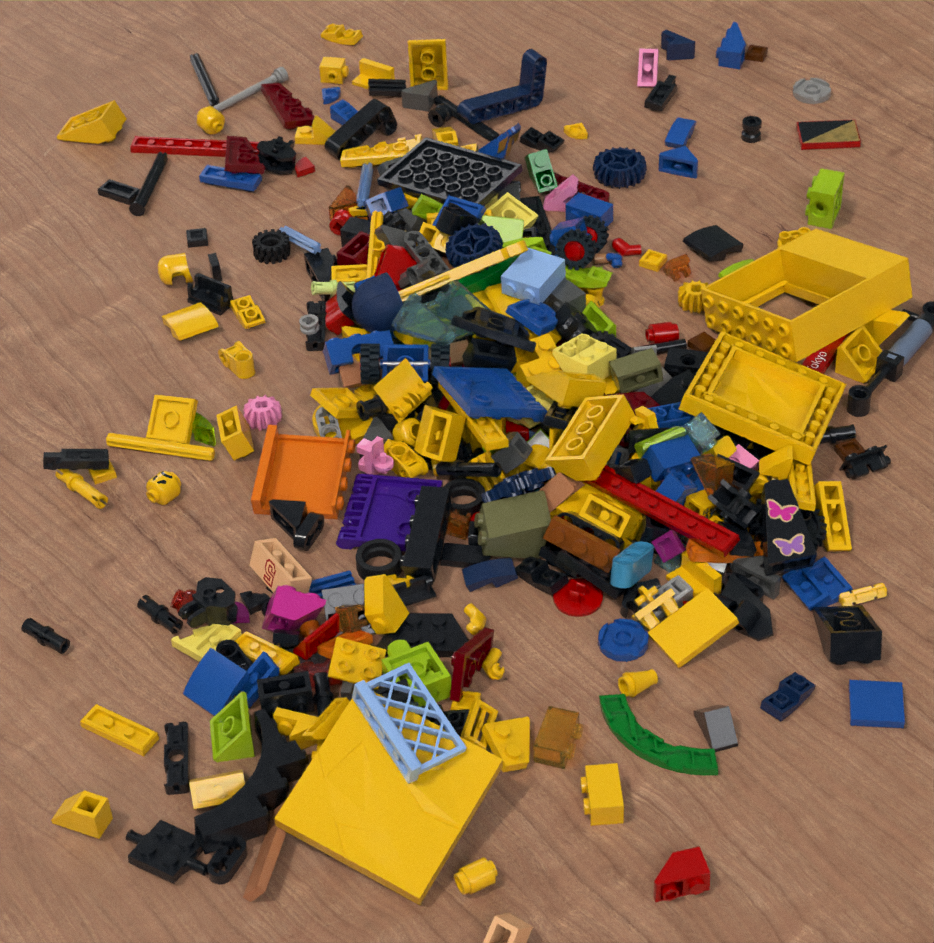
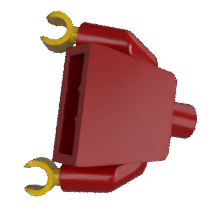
[373,240,417,291]

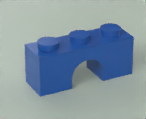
[323,330,394,375]
[656,469,719,506]

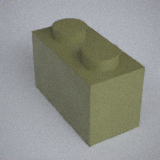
[609,348,664,393]

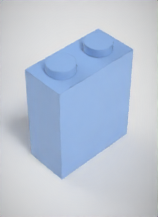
[501,248,566,305]

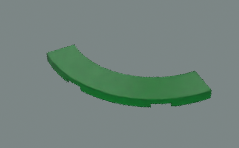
[599,694,718,776]

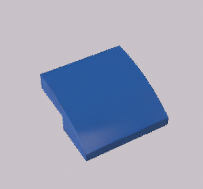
[782,556,853,611]
[183,648,250,716]

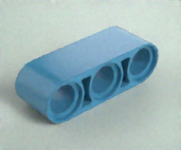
[610,541,654,588]

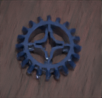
[593,147,647,189]
[445,222,503,273]

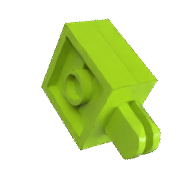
[805,168,845,229]
[381,640,451,707]

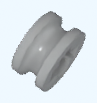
[299,314,319,335]

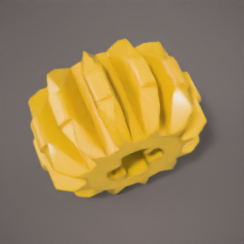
[678,280,709,314]

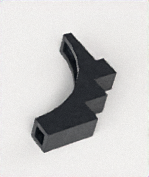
[194,708,309,855]

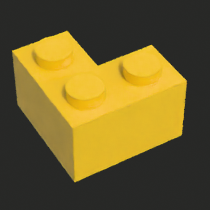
[515,333,563,388]

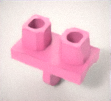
[356,436,394,475]

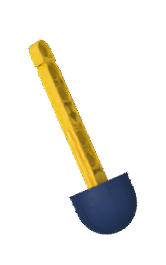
[352,240,528,333]

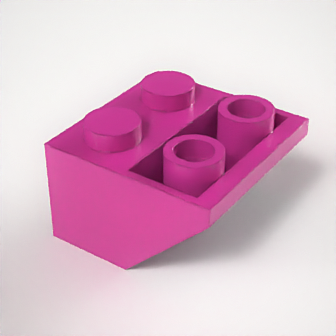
[262,585,326,632]

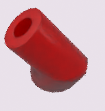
[612,238,642,256]

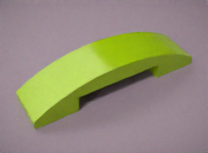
[531,245,612,288]

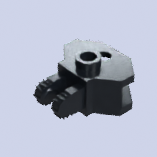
[257,136,296,174]
[555,302,597,342]
[707,479,762,529]
[178,577,238,628]

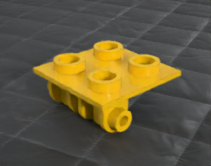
[373,358,433,423]
[327,637,386,690]

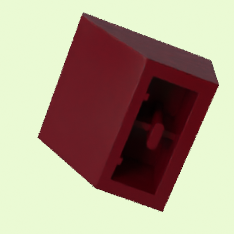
[337,231,370,266]

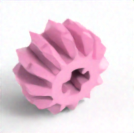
[243,394,282,431]

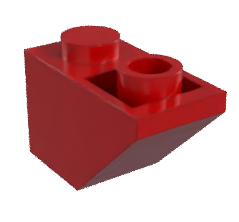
[654,846,711,903]

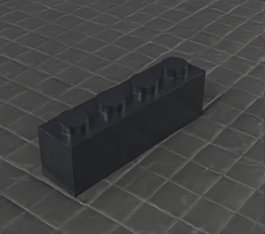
[400,486,453,582]

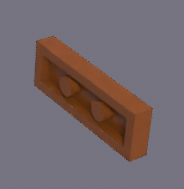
[543,515,620,573]

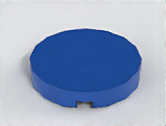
[598,619,649,662]

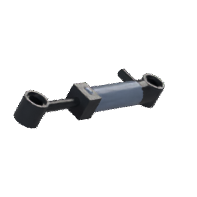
[847,301,934,417]

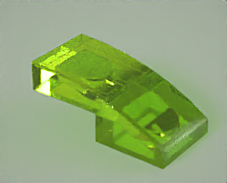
[192,412,216,447]

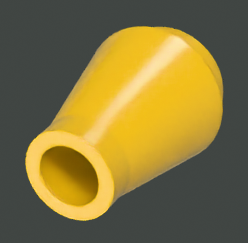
[618,669,658,698]

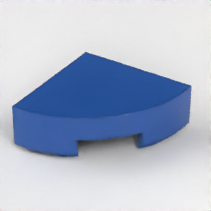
[322,87,341,104]

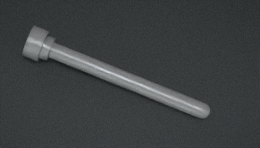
[213,67,288,112]

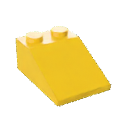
[408,39,448,90]
[56,100,127,144]

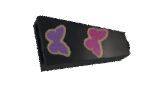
[761,479,817,576]

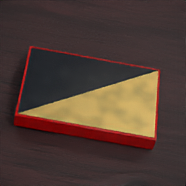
[796,120,861,150]

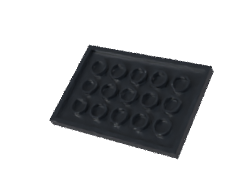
[377,137,523,206]

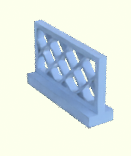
[352,663,467,784]

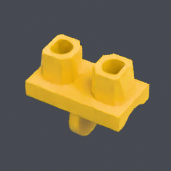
[631,586,679,630]

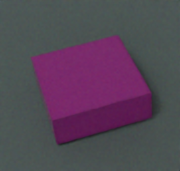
[652,529,686,563]

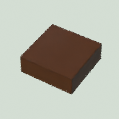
[745,45,768,63]
[688,332,716,352]
[834,438,865,462]

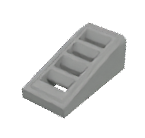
[638,575,693,620]

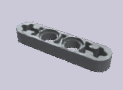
[404,231,455,292]

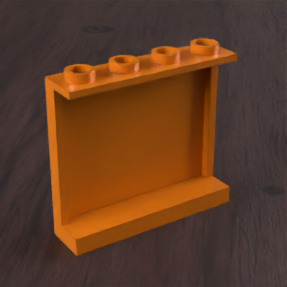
[251,425,355,520]

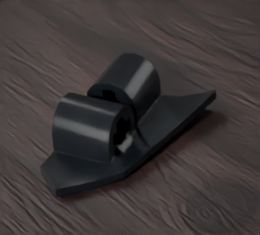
[713,574,774,641]

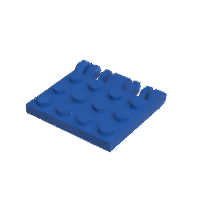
[432,366,548,422]

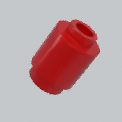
[645,322,679,344]

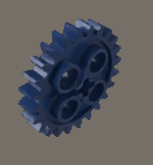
[481,467,556,503]

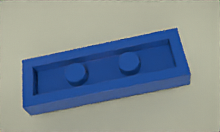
[199,165,262,191]

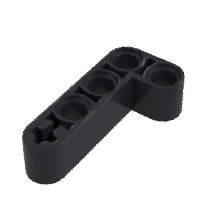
[324,99,397,159]

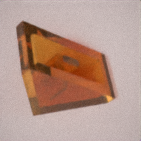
[329,185,358,221]
[691,453,735,496]

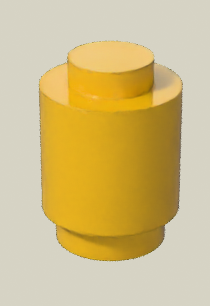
[454,857,498,895]

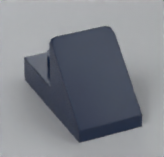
[661,29,695,61]

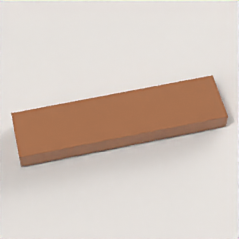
[243,800,287,902]

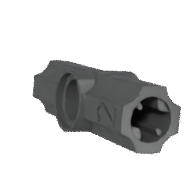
[398,255,444,289]

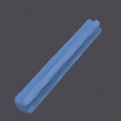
[279,225,322,254]

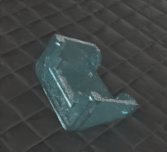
[392,280,491,345]

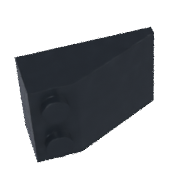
[813,605,882,665]

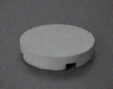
[793,78,831,104]

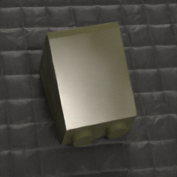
[474,491,551,559]

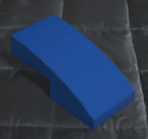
[665,117,696,148]

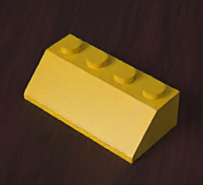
[545,394,635,481]

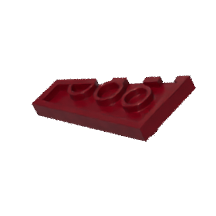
[261,83,319,129]

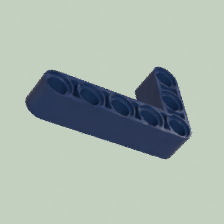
[457,49,547,124]

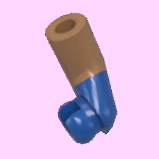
[593,253,623,268]

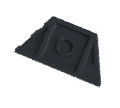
[451,307,536,353]
[376,613,468,658]

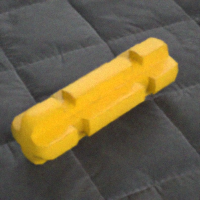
[839,583,887,606]

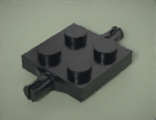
[126,820,208,884]

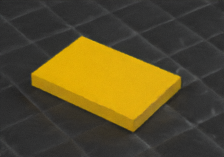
[647,588,739,668]

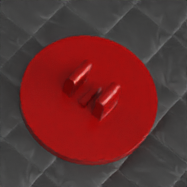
[553,578,603,617]

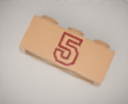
[249,538,312,594]

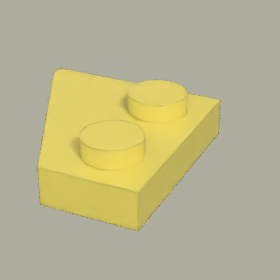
[171,624,242,662]

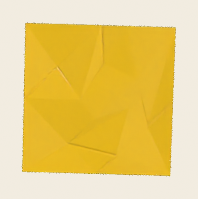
[679,331,847,466]
[274,692,503,905]

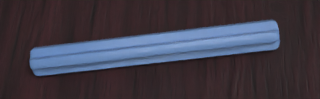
[356,162,373,208]

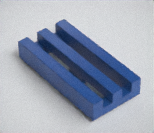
[309,570,356,599]

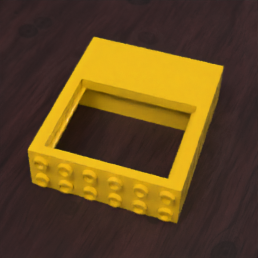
[701,228,912,362]

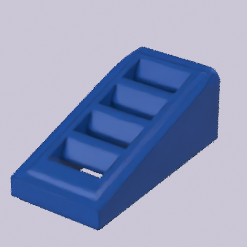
[330,99,358,125]

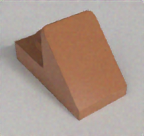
[539,472,584,513]

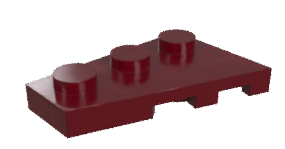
[225,136,265,174]
[450,627,494,702]

